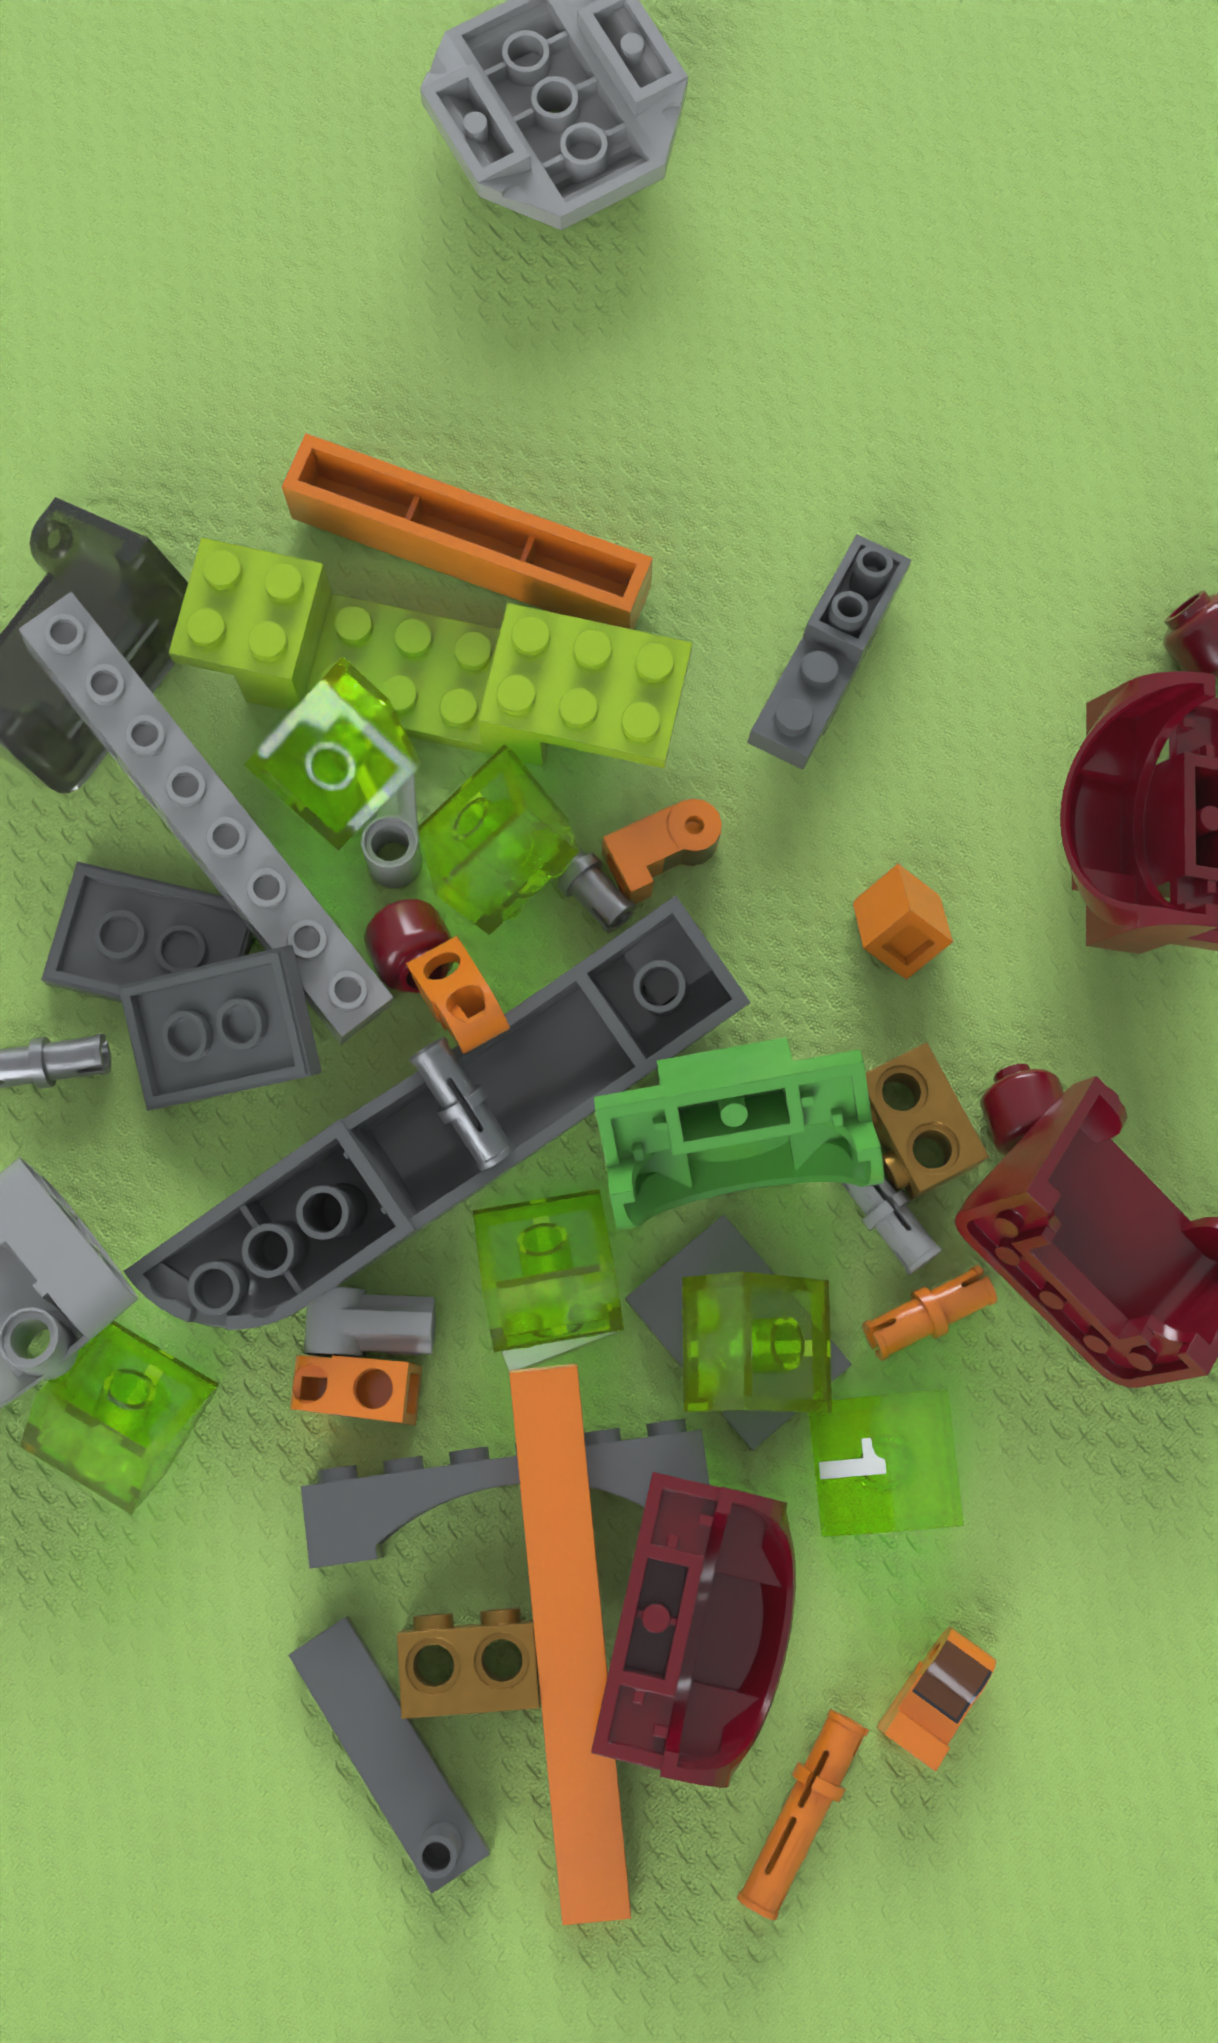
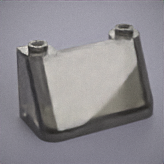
[0,497,188,793]

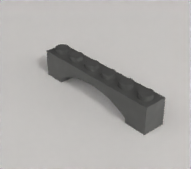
[301,1419,710,1569]

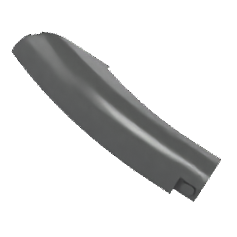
[123,895,751,1330]

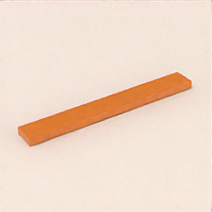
[509,1364,631,1925]

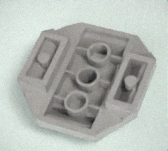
[420,0,688,230]

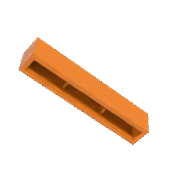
[282,433,653,630]

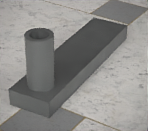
[288,1616,491,1894]

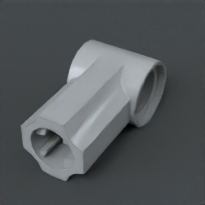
[360,753,423,888]
[304,1287,436,1357]

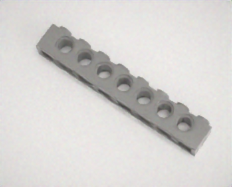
[19,591,393,1045]

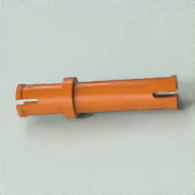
[736,1709,869,1921]

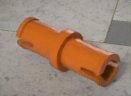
[862,1265,997,1361]

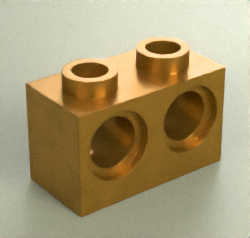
[866,1042,989,1200]
[397,1608,541,1719]

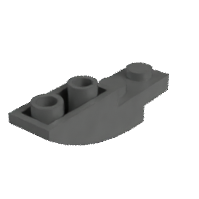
[747,534,912,770]

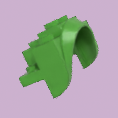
[594,1037,884,1230]

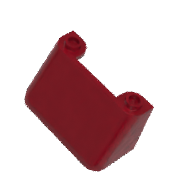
[955,1076,1218,1388]

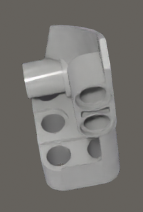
[0,1157,139,1409]

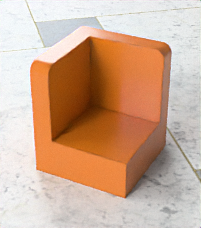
[853,864,953,980]

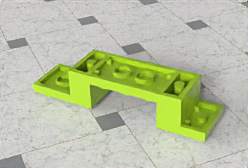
[169,537,693,769]

